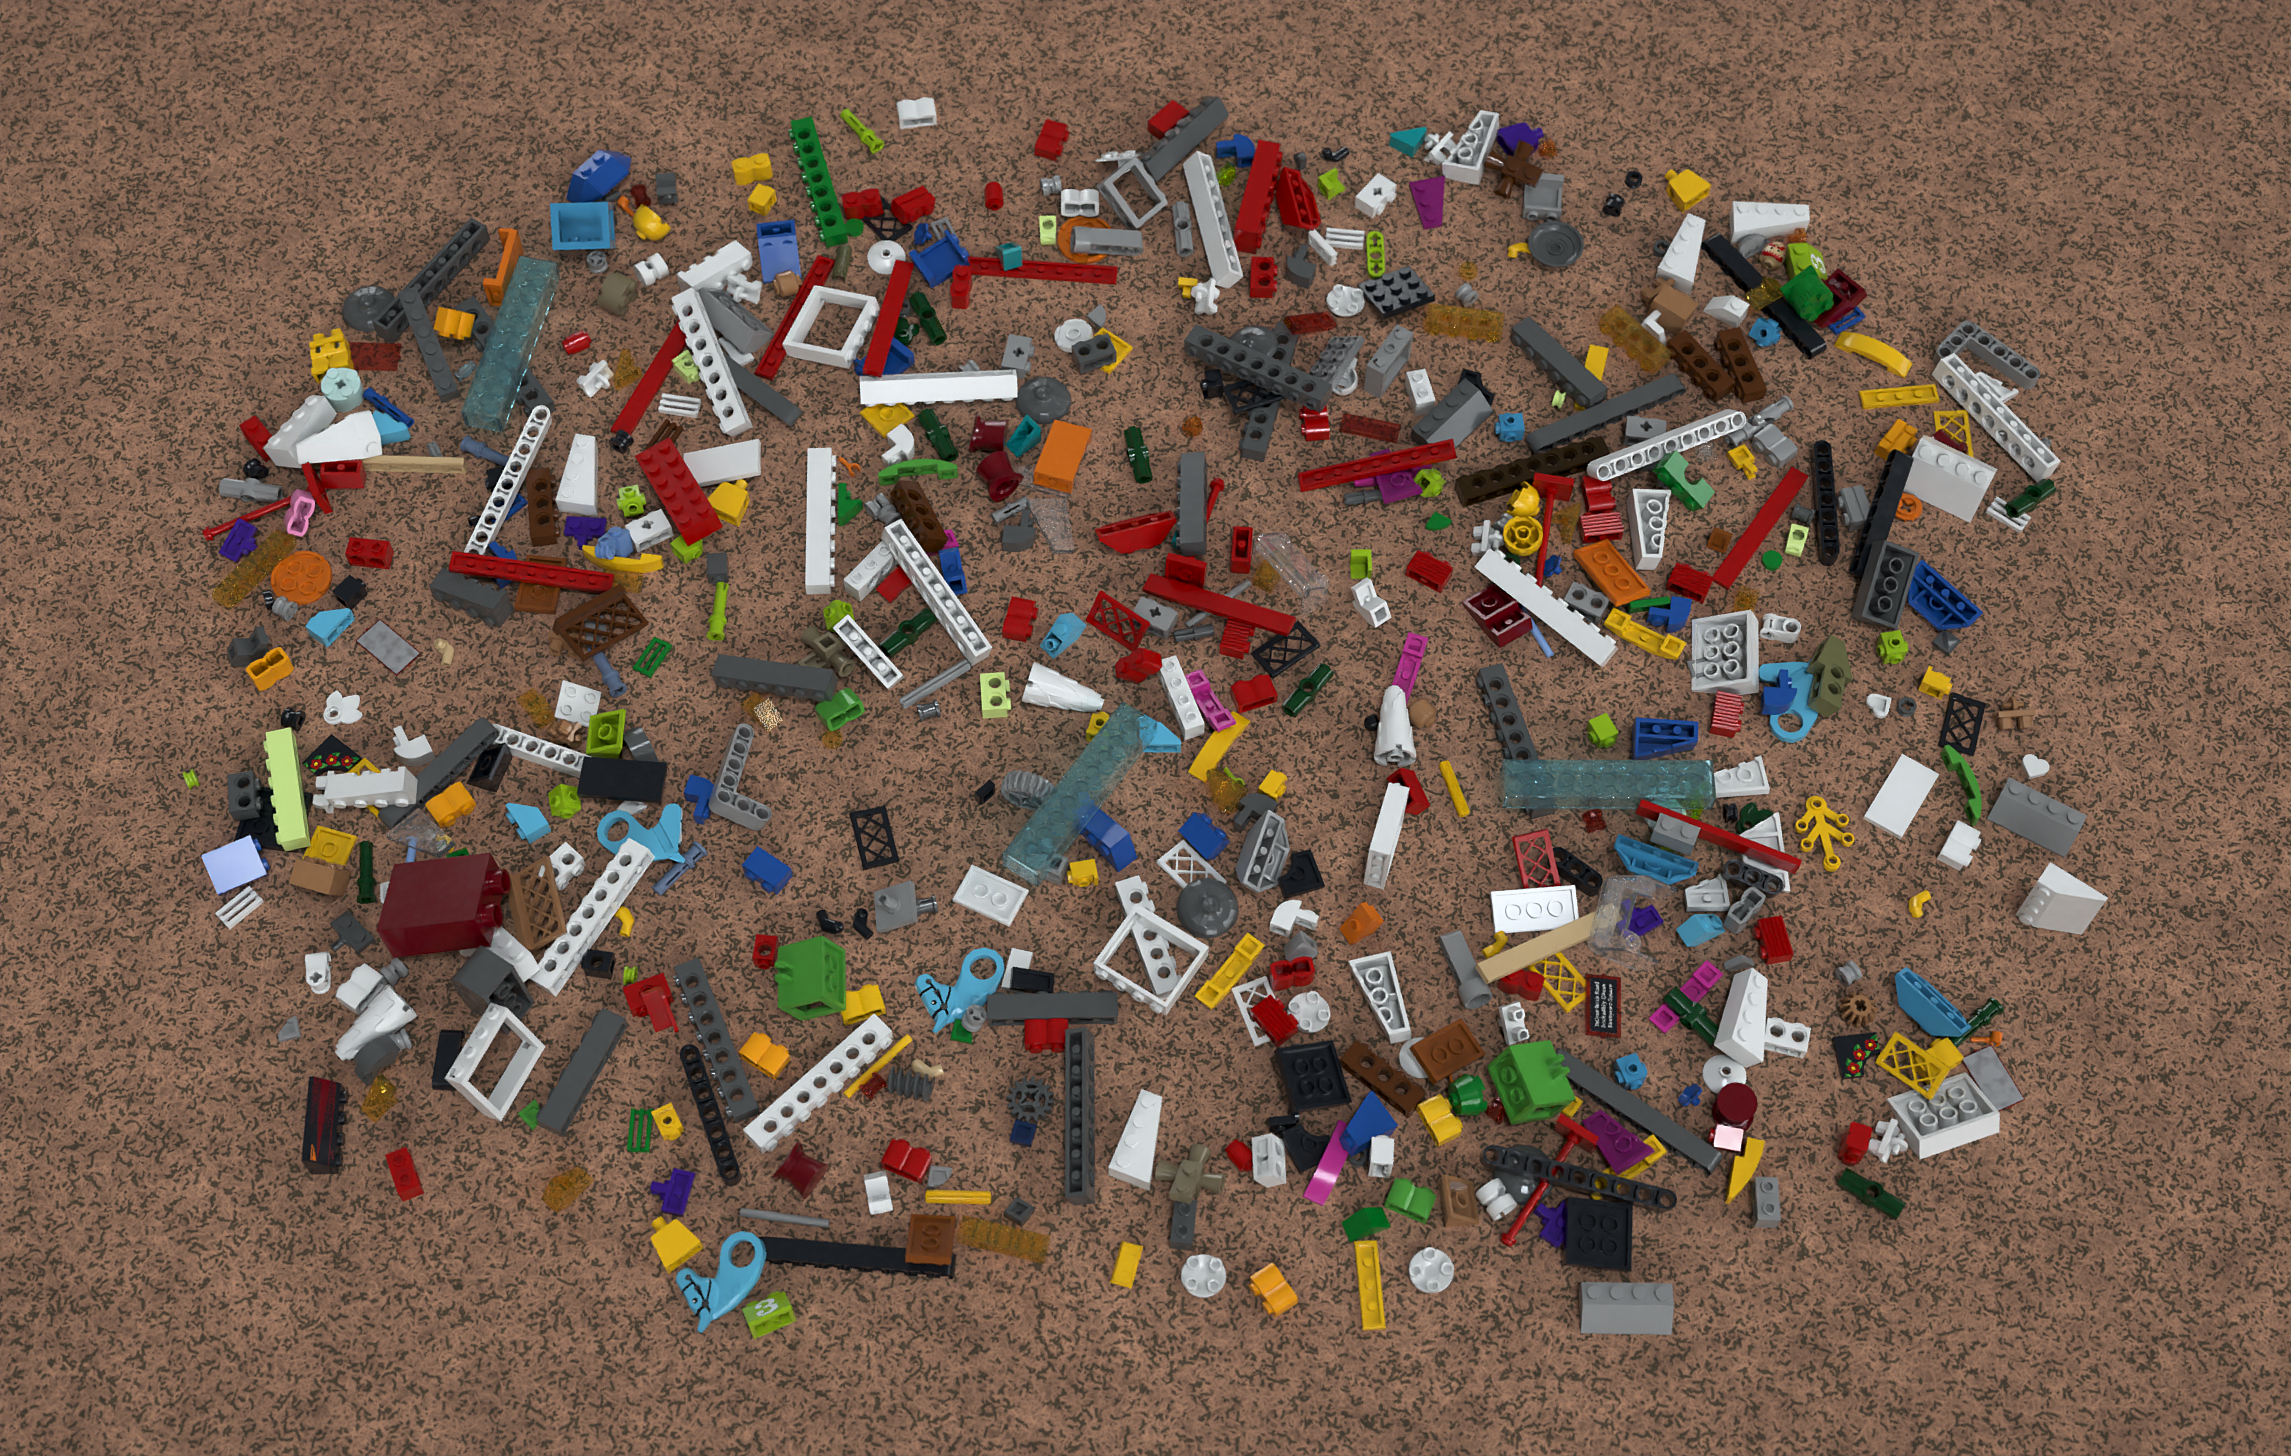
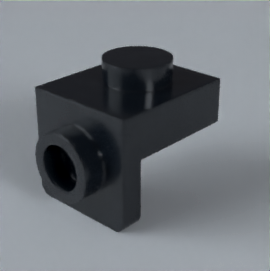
[1268,1104,1300,1135]

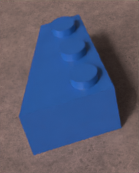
[1632,717,1698,763]
[1071,801,1137,873]

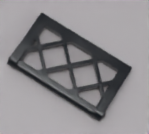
[861,195,913,242]
[1222,380,1288,415]
[1251,621,1321,679]
[1938,692,1986,756]
[849,806,899,870]

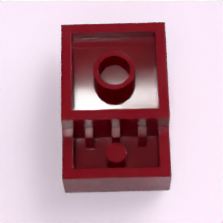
[1813,268,1868,329]
[1462,583,1533,648]

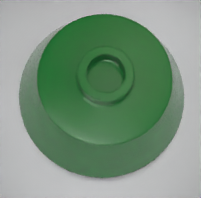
[1448,1073,1488,1117]

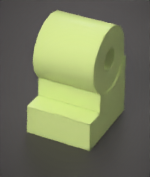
[1039,216,1056,245]
[1784,524,1809,557]

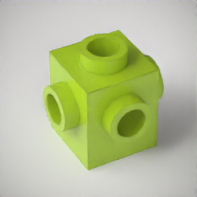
[1414,468,1446,497]
[616,484,646,517]
[823,600,855,633]
[1876,630,1908,664]
[548,784,581,819]

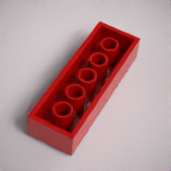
[1234,140,1283,255]
[635,437,723,546]

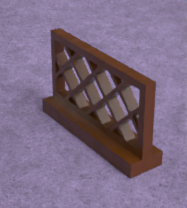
[552,583,649,662]

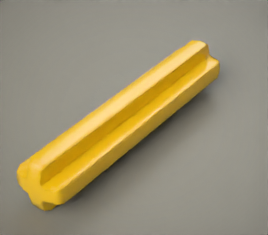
[1439,760,1470,817]
[925,1190,991,1204]

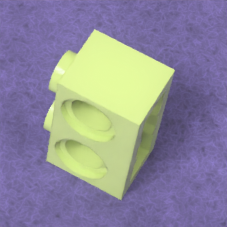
[980,672,1011,718]

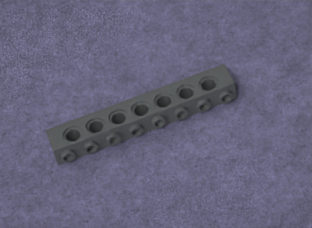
[372,217,490,344]
[454,296,556,420]
[1238,321,1300,462]
[1184,324,1332,413]
[1475,663,1557,819]
[673,957,760,1124]
[1065,1027,1095,1206]

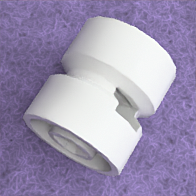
[633,253,669,287]
[1475,1178,1517,1221]

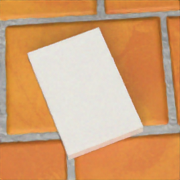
[952,865,1029,927]

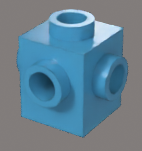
[1748,317,1782,347]
[1494,413,1525,442]
[1613,1053,1648,1090]

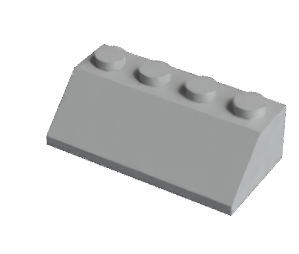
[699,288,775,353]
[1987,777,2087,858]
[1578,1282,1674,1335]

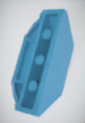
[1614,834,1699,886]
[1895,967,1971,1037]

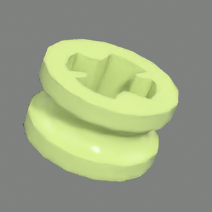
[1551,390,1566,409]

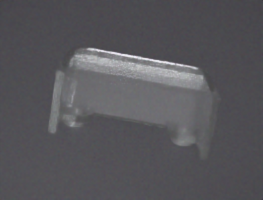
[1251,531,1329,619]
[1588,875,1677,973]

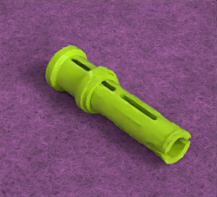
[840,109,884,154]
[706,582,729,641]

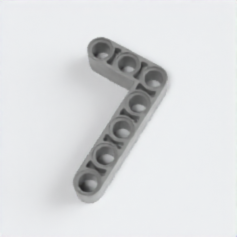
[1933,321,2040,389]
[708,723,772,831]

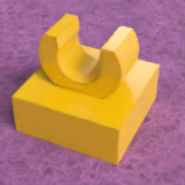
[1178,277,1198,299]

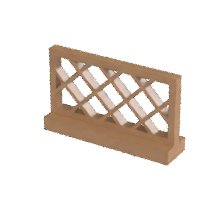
[508,856,567,956]

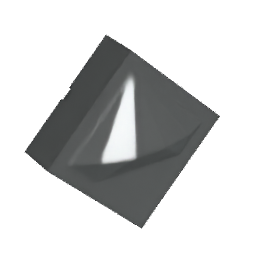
[1931,630,1961,656]
[1003,1197,1035,1227]

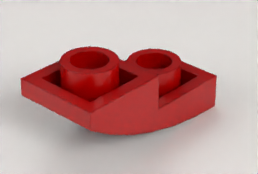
[876,566,913,603]

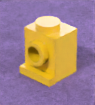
[1918,666,1953,700]
[1086,711,1112,745]
[1258,769,1288,802]
[1066,859,1099,887]
[651,1103,684,1141]

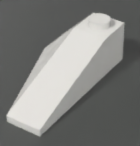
[295,410,382,464]

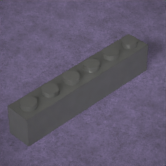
[1139,96,1229,182]
[398,286,460,403]
[1511,316,1608,409]
[1176,451,1207,556]
[711,654,838,702]
[987,990,1118,1026]
[537,1008,628,1137]

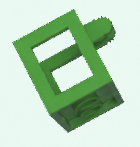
[775,936,846,1020]
[1487,1040,1576,1125]

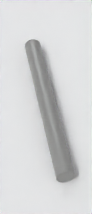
[1184,579,1252,628]
[740,1208,830,1228]

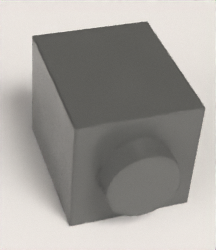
[706,552,729,585]

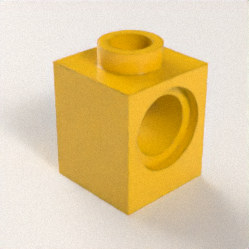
[747,183,777,217]

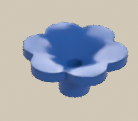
[914,223,932,245]
[1543,555,1562,577]
[1678,1083,1702,1107]

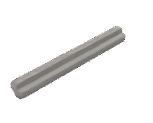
[899,659,971,709]

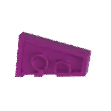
[1409,176,1445,230]
[1369,449,1423,504]
[1582,1109,1655,1176]

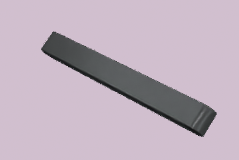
[1525,373,1686,454]
[1555,1048,1723,1176]

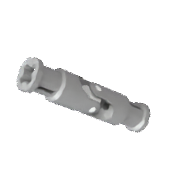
[1723,395,1794,449]

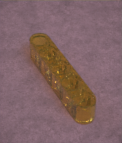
[212,530,296,608]

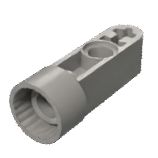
[1070,226,1143,256]
[1438,930,1493,1009]

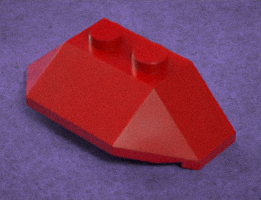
[1275,166,1322,231]
[1094,510,1177,554]

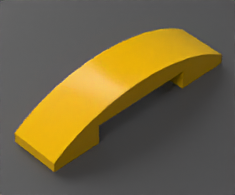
[1834,331,1912,379]
[582,545,664,574]
[1604,608,1687,660]
[1188,711,1250,783]
[1194,933,1265,1010]
[1589,1134,1667,1200]

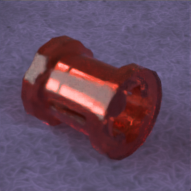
[630,184,652,209]
[858,1072,887,1101]

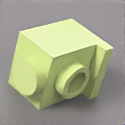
[672,350,701,384]

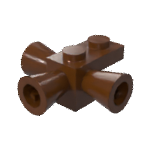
[1484,140,1543,199]

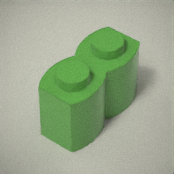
[815,688,865,731]
[1384,1178,1437,1224]

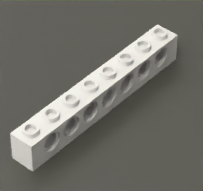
[671,287,753,437]
[1932,353,2061,483]
[881,519,992,666]
[529,838,655,997]
[743,1014,893,1154]

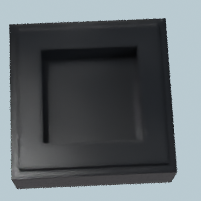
[975,779,996,805]

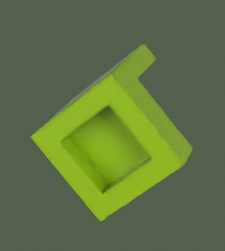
[1317,168,1346,200]
[1350,549,1372,579]

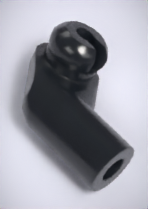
[1321,147,1350,162]
[853,908,874,940]
[816,910,844,934]

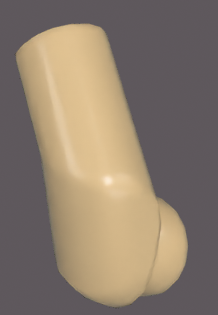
[434,638,454,667]
[911,1059,944,1079]

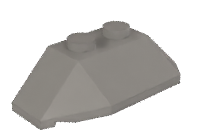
[1235,809,1290,893]

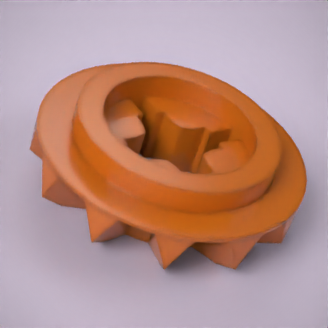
[1895,493,1923,522]

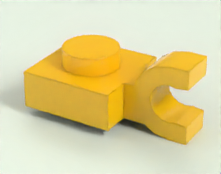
[1727,444,1758,480]

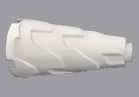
[1022,662,1104,713]
[1374,685,1416,767]
[335,984,418,1061]

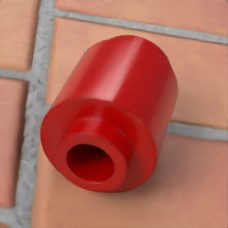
[984,182,1004,211]
[561,330,592,355]
[1225,1139,1253,1172]

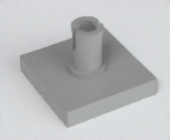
[874,880,918,933]

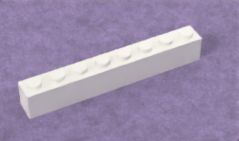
[1183,151,1243,289]
[860,369,1018,406]
[805,448,837,594]
[1475,548,1618,667]

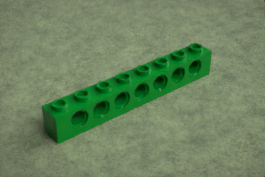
[788,116,849,248]

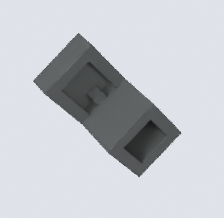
[655,172,679,205]
[1286,244,1317,289]
[1002,509,1036,552]
[227,626,269,667]
[623,727,659,762]
[1233,793,1278,834]
[353,1034,400,1086]

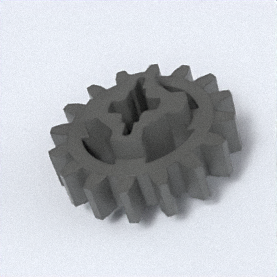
[1007,1076,1054,1124]

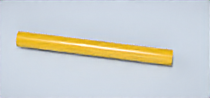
[843,1034,912,1099]

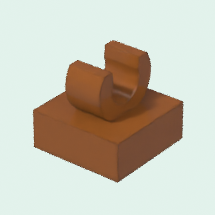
[1706,527,1733,554]

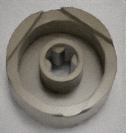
[597,271,639,317]

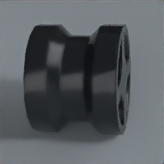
[1603,194,1625,217]
[609,429,634,454]
[243,458,269,481]
[281,707,306,731]

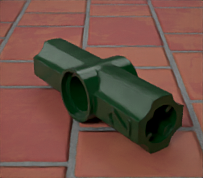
[908,291,947,346]
[918,408,959,462]
[1124,426,1153,484]
[2004,479,2056,518]
[879,608,937,658]
[1282,663,1334,718]
[1662,986,1719,1046]
[1836,1168,1906,1220]

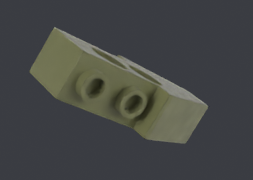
[1807,635,1853,717]

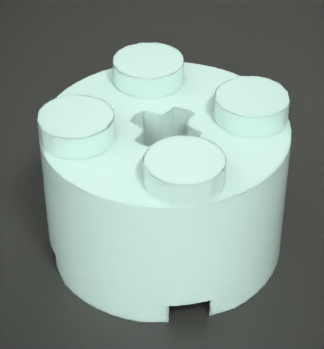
[321,368,364,412]

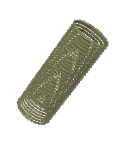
[832,244,852,282]

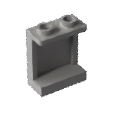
[1522,173,1564,221]

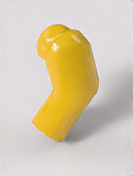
[1507,242,1532,258]
[1908,890,1931,918]
[614,906,635,937]
[1481,930,1508,959]

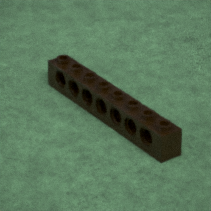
[1454,436,1611,508]

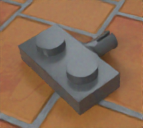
[329,911,375,955]

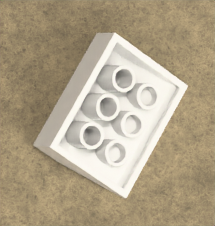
[1903,435,1998,523]
[1692,610,1759,695]
[2016,862,2108,935]
[1887,1072,2000,1159]

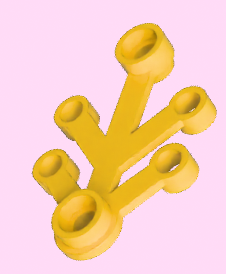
[1794,796,1854,872]

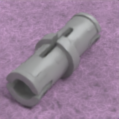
[990,495,1031,525]

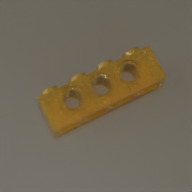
[1424,303,1505,343]
[1598,304,1672,375]
[957,1215,1051,1265]

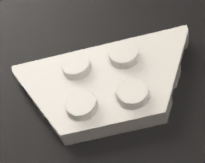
[1739,812,1790,893]

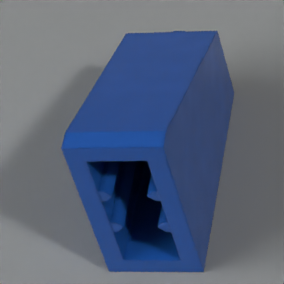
[1339,1091,1398,1157]

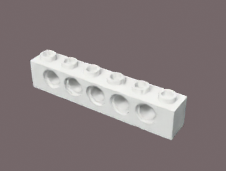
[1115,875,1181,1000]

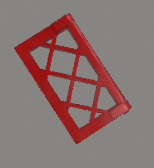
[1085,590,1150,652]
[1511,828,1561,889]

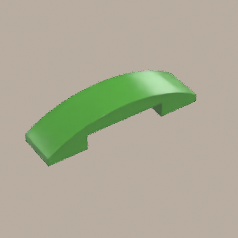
[878,459,958,486]
[1940,745,1982,826]

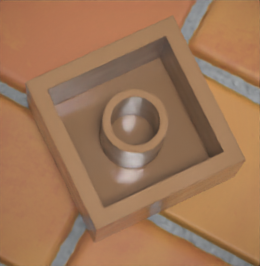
[289,856,352,896]

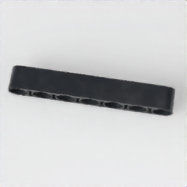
[1810,440,1840,566]
[1849,449,1913,579]
[680,1044,742,1187]

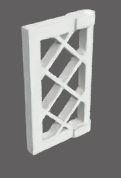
[1156,839,1227,889]
[1231,976,1276,1046]

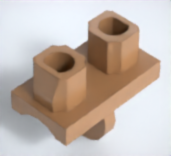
[1640,277,1675,310]
[548,629,588,659]
[1992,696,2036,730]
[546,719,582,748]

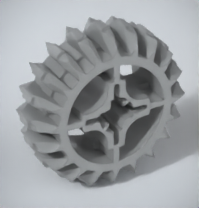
[1000,770,1057,812]

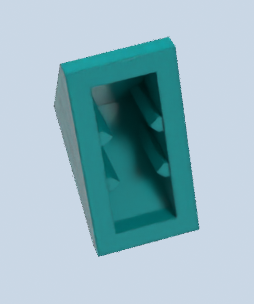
[1389,127,1427,158]
[995,242,1022,271]
[1006,415,1041,458]

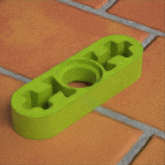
[1366,231,1385,279]

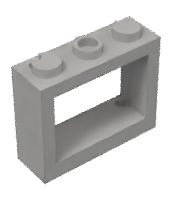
[1096,156,1168,230]
[1364,325,1414,399]

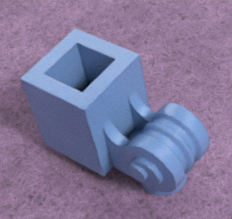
[595,527,634,560]

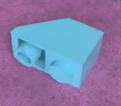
[372,410,411,445]
[1040,613,1087,659]
[505,803,551,844]
[1676,914,1726,947]

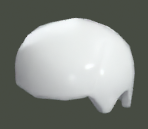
[1333,368,1358,396]

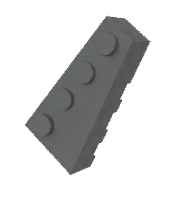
[429,568,514,628]

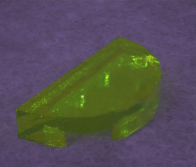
[1216,161,1236,187]

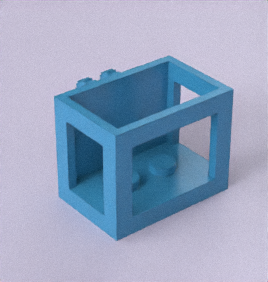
[550,202,616,250]

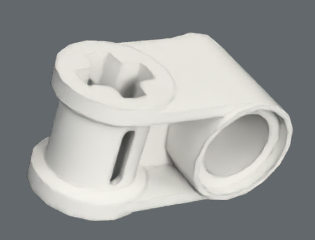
[1759,613,1801,643]
[305,951,331,994]

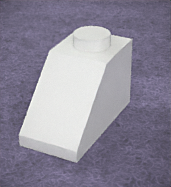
[1703,295,1750,328]

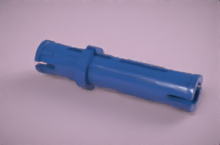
[363,387,415,428]

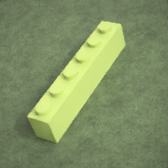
[263,727,311,851]

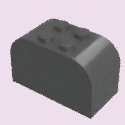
[450,946,535,1035]

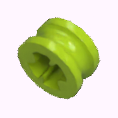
[183,769,200,790]
[623,966,638,985]

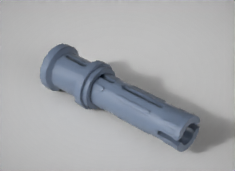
[460,435,517,472]
[587,646,628,698]
[651,841,708,897]

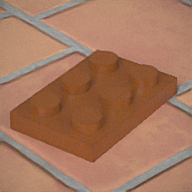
[514,555,568,615]
[1409,1018,1486,1085]
[905,1214,956,1265]

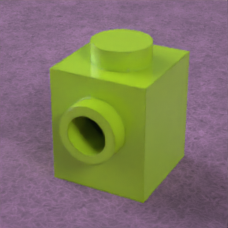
[670,535,704,565]
[1586,713,1619,749]

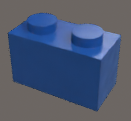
[1178,812,1230,860]
[742,846,793,895]

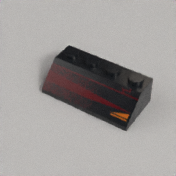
[301,1076,349,1175]

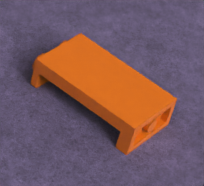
[483,228,524,307]
[1033,419,1092,494]

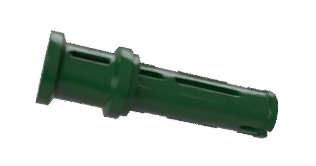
[357,841,376,904]
[1948,997,2004,1048]

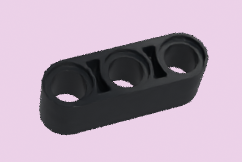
[1547,847,1603,896]
[1721,859,1784,898]
[432,1029,465,1091]

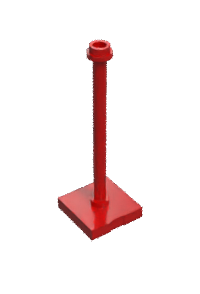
[202,462,333,541]
[1532,473,1574,588]
[1165,478,1225,589]
[1500,1113,1599,1248]

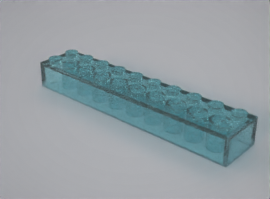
[461,256,560,432]
[1002,701,1157,887]
[1500,759,1716,809]

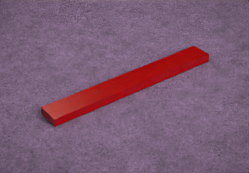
[754,255,835,381]
[967,256,1118,285]
[862,259,914,378]
[611,313,697,436]
[1298,439,1457,492]
[1712,467,1809,590]
[448,551,615,594]
[1142,573,1296,637]
[1635,799,1802,874]

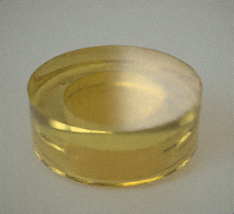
[1458,262,1478,281]
[822,730,843,750]

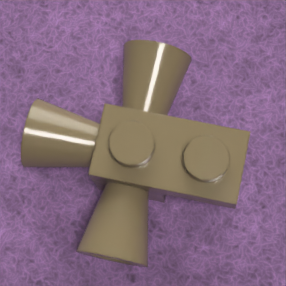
[798,626,855,677]
[1155,1144,1226,1204]

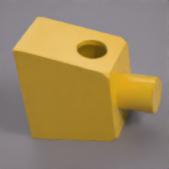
[1664,169,1711,213]
[707,479,750,527]
[650,1216,703,1274]

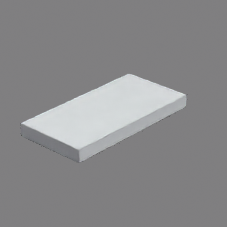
[684,439,761,487]
[1863,754,1939,840]
[1490,885,1579,934]

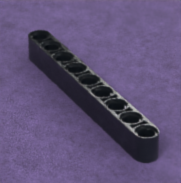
[1701,233,1827,360]
[1479,1145,1677,1213]
[758,1236,956,1279]

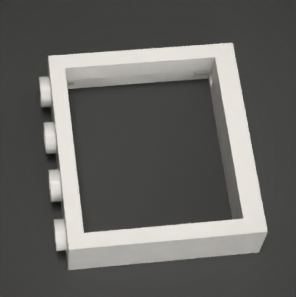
[783,285,880,369]
[1363,783,1409,890]
[1093,903,1209,1015]
[445,1003,546,1121]

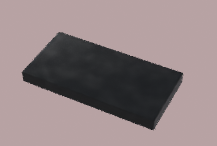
[577,756,668,803]

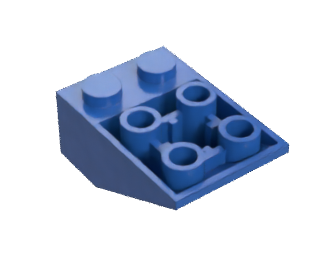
[756,219,802,284]

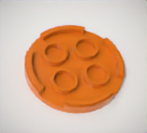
[1057,215,1111,264]
[271,551,333,605]

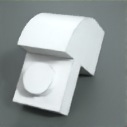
[882,423,915,468]
[1351,577,1391,628]
[393,725,435,767]
[1269,900,1319,938]
[864,1170,893,1215]

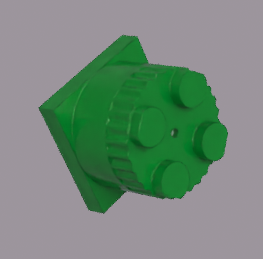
[1780,265,1834,322]

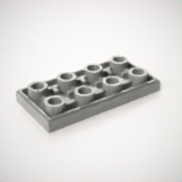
[1309,336,1365,392]

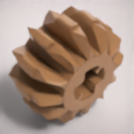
[1839,990,1878,1028]

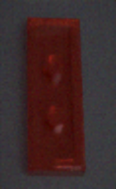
[1283,311,1337,335]
[1339,413,1401,444]

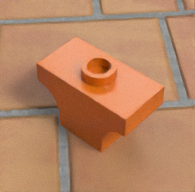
[1339,902,1384,945]

